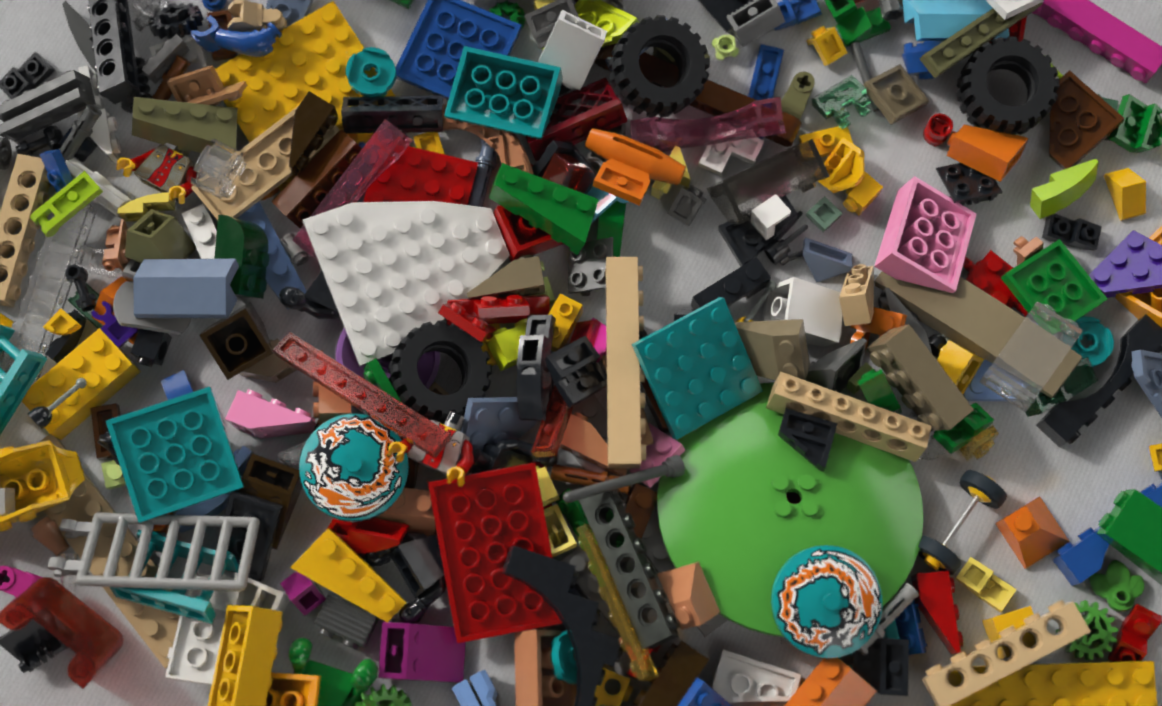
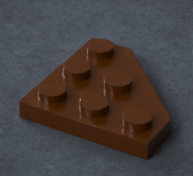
[1049,70,1124,170]

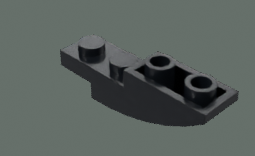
[516,315,556,421]

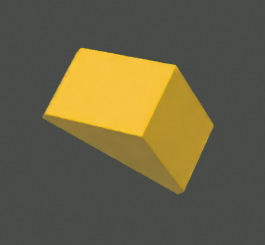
[1103,168,1146,221]

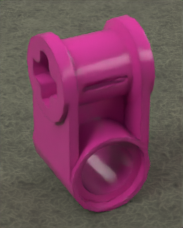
[0,566,48,605]

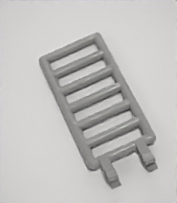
[48,512,260,592]

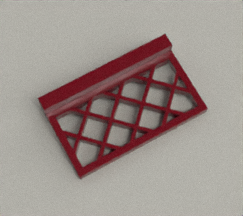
[525,77,628,161]

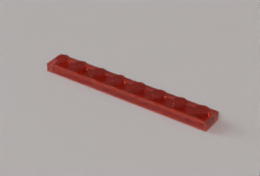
[273,331,452,459]

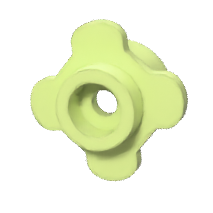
[712,35,739,60]

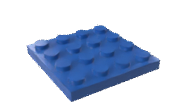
[395,0,522,100]

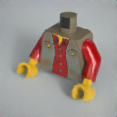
[116,144,197,205]

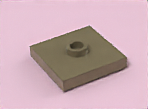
[862,64,930,125]

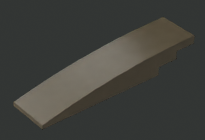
[874,271,1082,398]

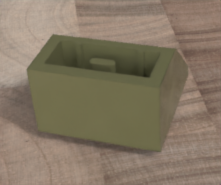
[125,209,196,263]

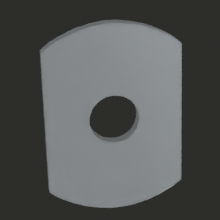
[113,281,191,335]

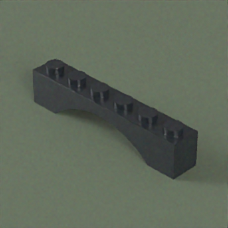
[1036,314,1162,447]

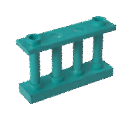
[0,325,47,435]
[109,530,239,624]

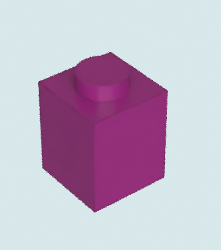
[280,571,326,616]

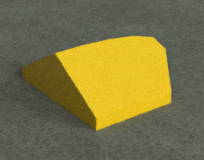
[814,137,865,193]

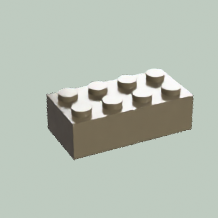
[866,324,974,431]

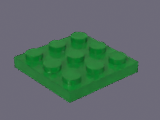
[1001,239,1108,336]

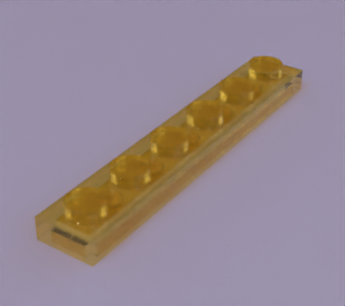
[576,524,659,681]

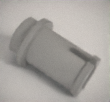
[280,233,309,266]

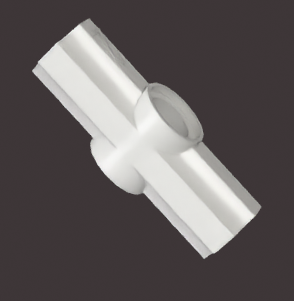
[65,158,131,218]

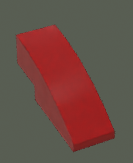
[326,518,409,554]

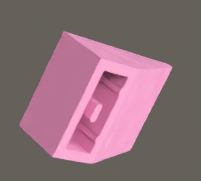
[225,389,316,439]

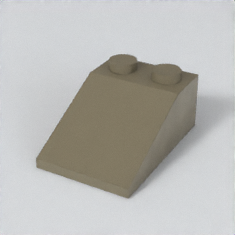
[734,319,810,381]

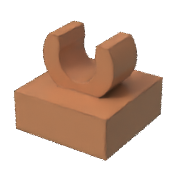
[1013,236,1044,266]

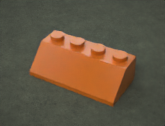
[784,657,877,706]

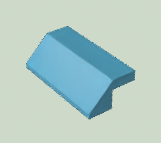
[902,0,1010,41]

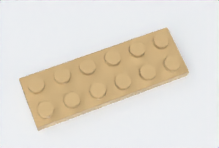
[191,107,339,220]

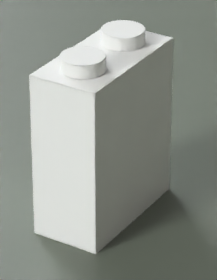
[538,10,607,90]

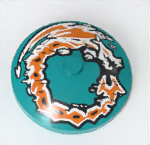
[299,414,408,522]
[771,545,882,658]

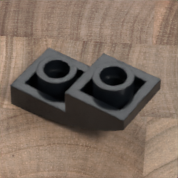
[0,52,55,99]
[1042,213,1102,251]
[45,309,86,363]

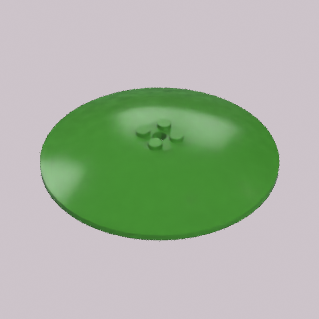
[657,382,924,637]

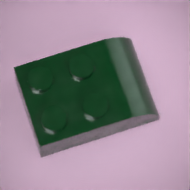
[214,215,269,299]

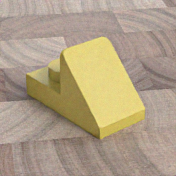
[651,145,690,200]

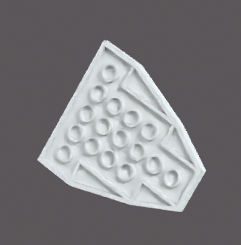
[303,201,510,366]

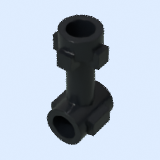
[15,125,63,157]
[65,264,97,312]

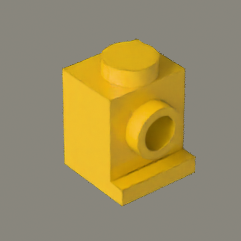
[843,172,883,216]

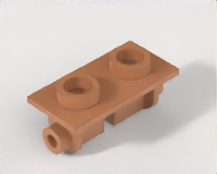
[102,219,131,272]

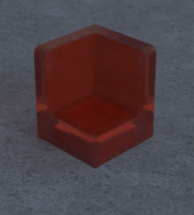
[542,153,587,190]

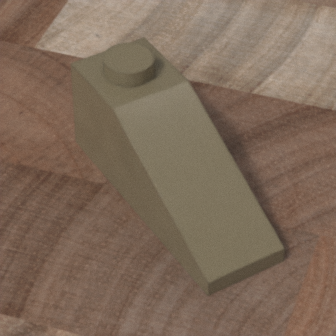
[467,255,545,299]

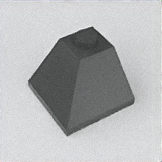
[806,338,867,393]

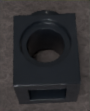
[131,329,172,367]

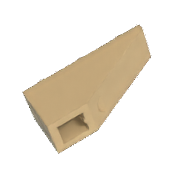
[839,264,874,326]

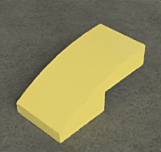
[117,192,175,222]
[956,557,1017,613]

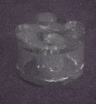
[191,139,247,199]

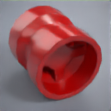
[923,113,953,146]

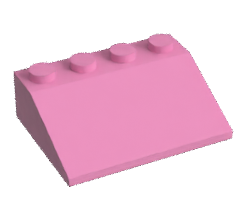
[874,176,977,293]

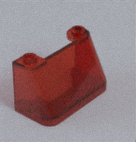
[0,577,124,689]

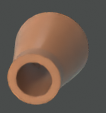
[30,516,70,556]

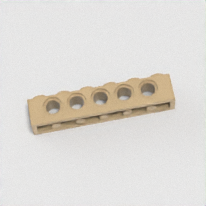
[0,154,51,308]
[766,372,932,462]
[922,600,1091,706]

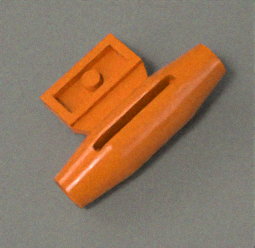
[585,128,686,206]

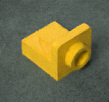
[806,26,848,66]

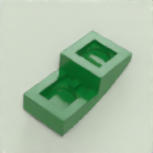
[933,402,994,454]

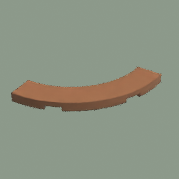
[443,104,533,174]

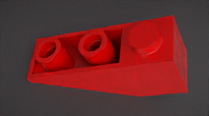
[911,571,963,654]

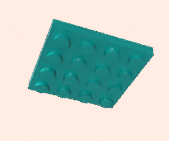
[631,297,763,440]
[106,386,244,523]

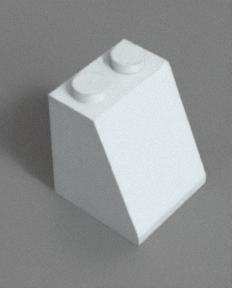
[762,277,843,347]

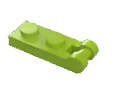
[30,171,103,237]

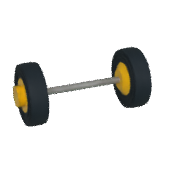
[918,470,1007,575]

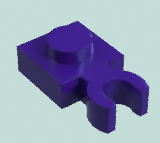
[91,301,139,348]

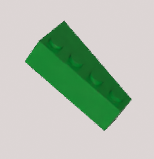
[489,163,599,255]

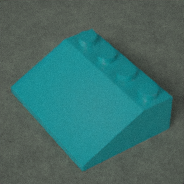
[444,46,563,140]

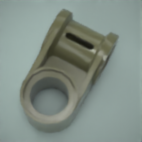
[778,71,815,120]

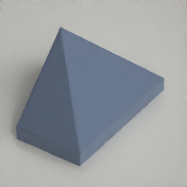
[803,237,852,283]

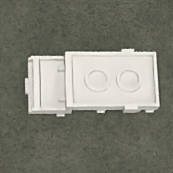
[166,573,234,685]

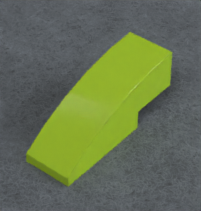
[1030,159,1098,219]

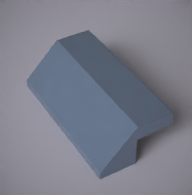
[133,259,239,318]

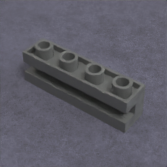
[0,70,96,142]

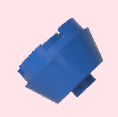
[901,41,945,80]

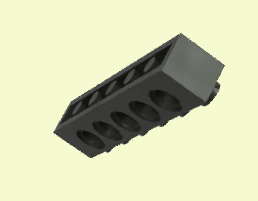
[579,489,679,650]

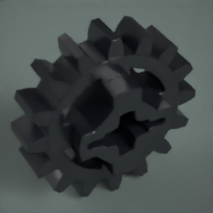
[148,3,204,39]

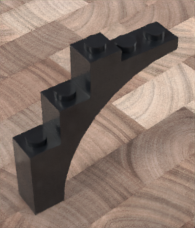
[502,546,624,706]

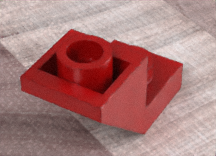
[1108,604,1162,662]

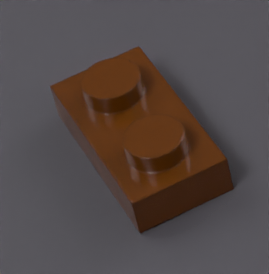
[620,483,657,539]

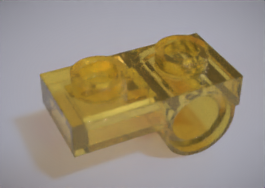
[959,425,999,461]

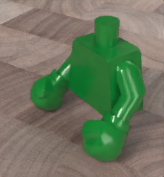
[288,638,378,706]

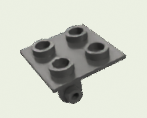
[568,237,613,296]

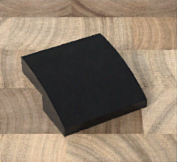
[545,336,607,408]
[853,638,909,696]

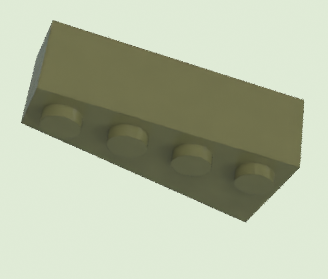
[132,97,237,161]

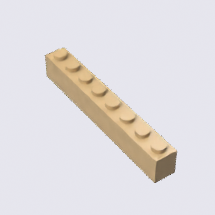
[605,257,646,469]

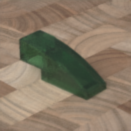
[1016,357,1098,417]

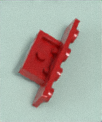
[447,295,550,326]

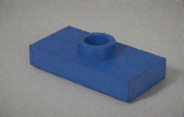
[39,149,73,193]

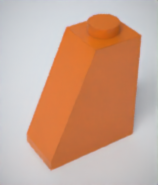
[947,125,1028,182]

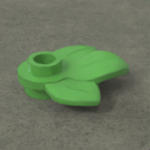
[1089,560,1145,612]

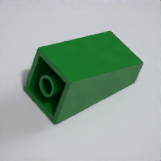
[1096,489,1162,586]

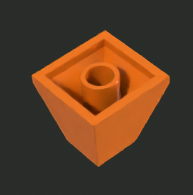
[995,496,1070,569]

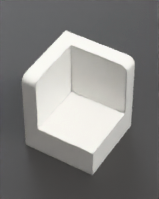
[751,194,791,240]

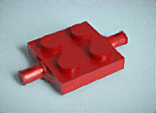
[963,250,1028,317]

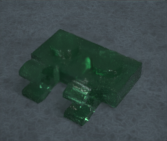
[811,75,871,129]

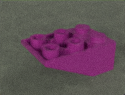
[378,622,466,683]

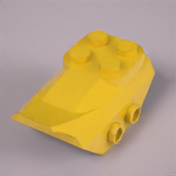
[0,440,86,532]

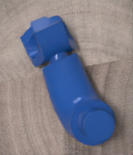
[190,15,282,57]

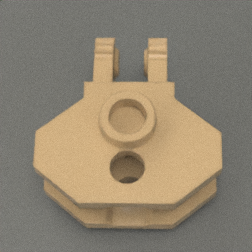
[228,0,287,32]

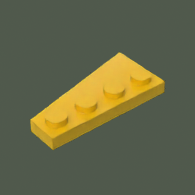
[290,527,407,622]

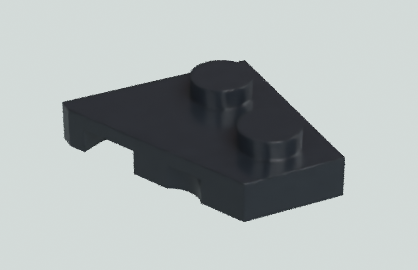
[778,408,837,472]

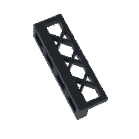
[341,96,443,134]

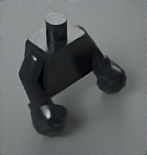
[279,270,340,319]
[471,438,559,474]
[365,532,447,624]

